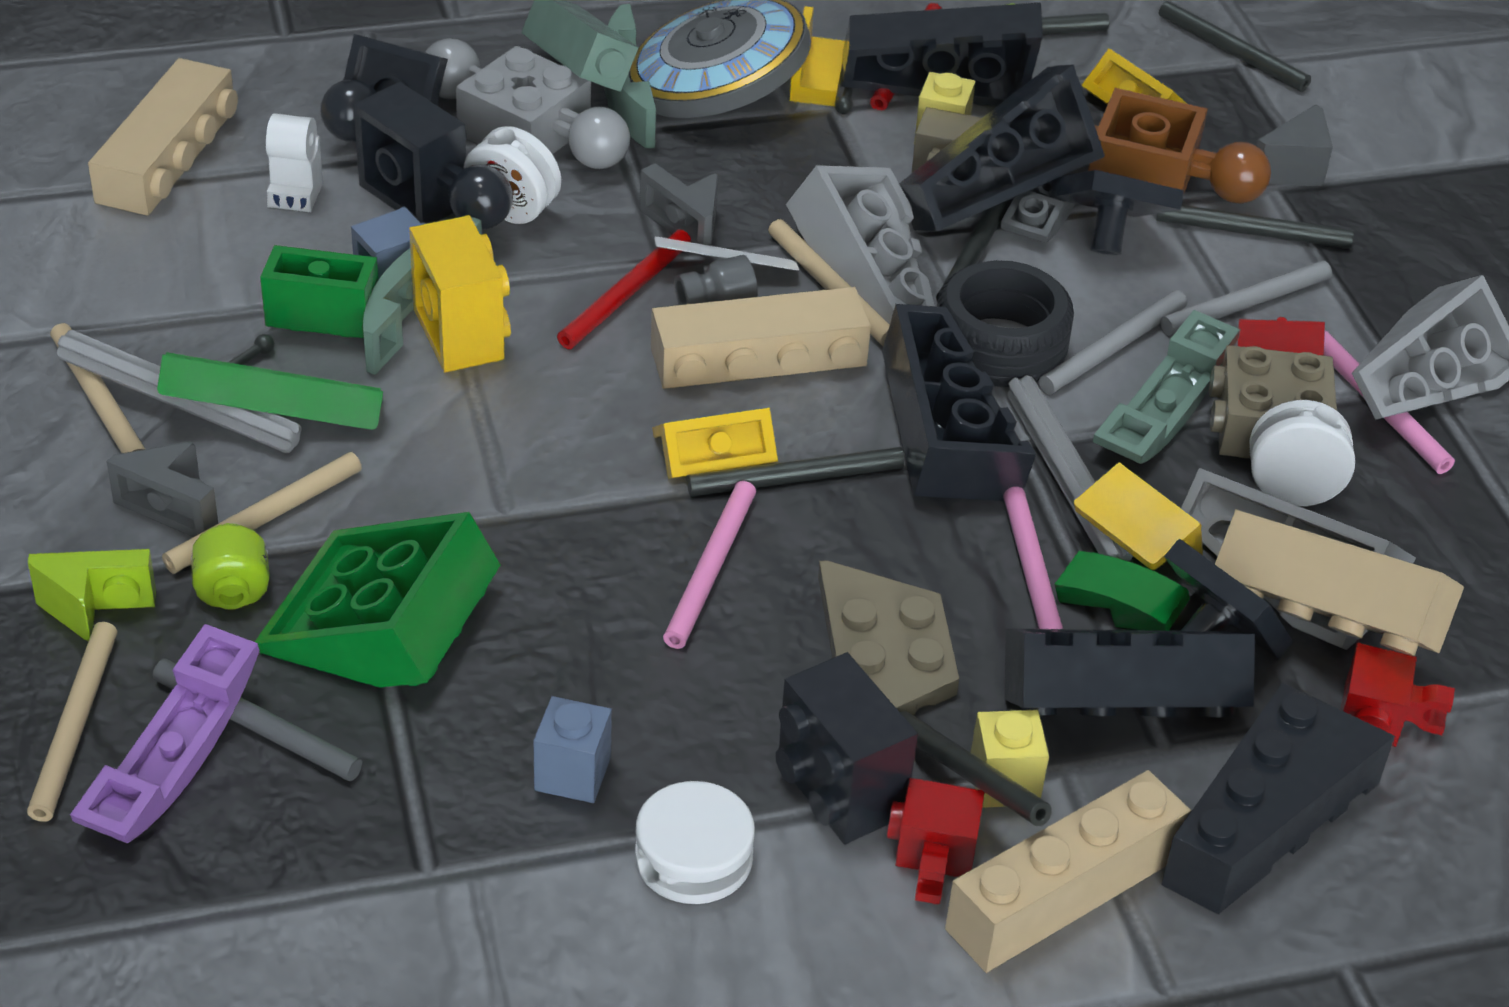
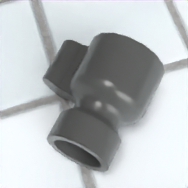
[675,255,758,305]

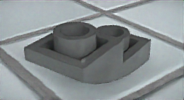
[1001,175,1075,243]

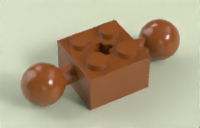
[1088,88,1271,204]

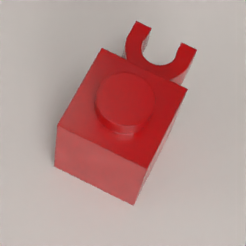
[1341,643,1455,747]
[887,778,985,905]

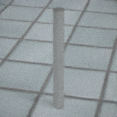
[1160,261,1332,336]
[1039,290,1187,395]

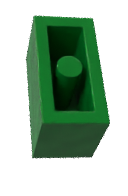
[260,245,379,338]

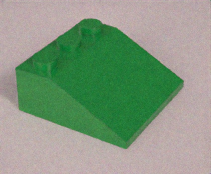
[255,512,501,687]

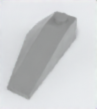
[786,165,935,325]
[1351,275,1509,419]
[1181,468,1416,650]

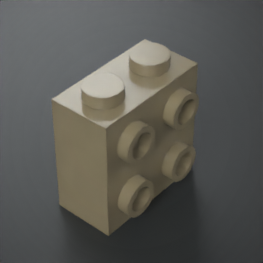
[1209,345,1337,459]

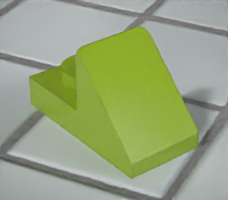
[28,549,156,641]

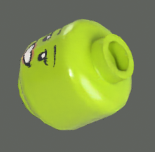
[191,523,269,609]

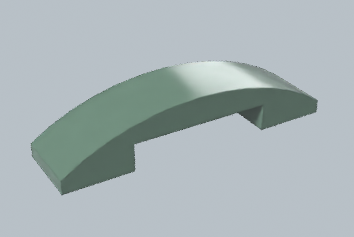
[604,4,656,148]
[363,217,482,375]
[1093,310,1240,464]

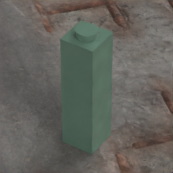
[521,0,639,92]

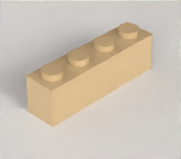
[88,58,238,216]
[651,287,871,389]
[1215,509,1464,656]
[945,770,1191,973]

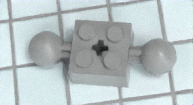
[425,38,630,169]

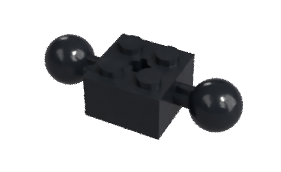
[320,79,513,229]

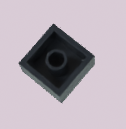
[775,652,918,845]

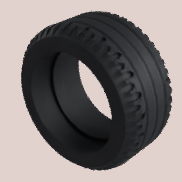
[937,260,1074,387]

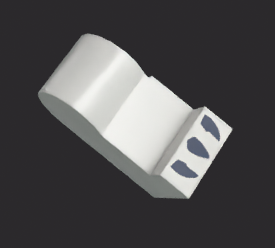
[266,113,323,212]

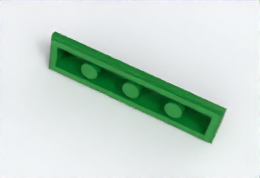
[157,352,383,430]

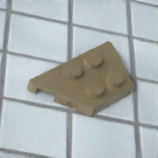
[818,561,959,715]

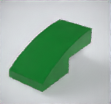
[1054,551,1190,631]

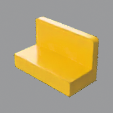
[790,6,845,107]
[1081,48,1187,105]
[652,407,778,479]
[1074,462,1203,570]

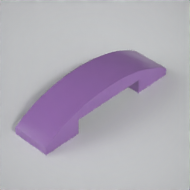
[70,624,260,843]

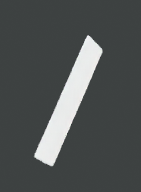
[654,237,799,271]

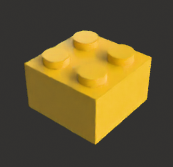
[409,215,511,373]

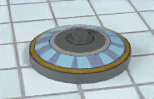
[628,0,811,118]

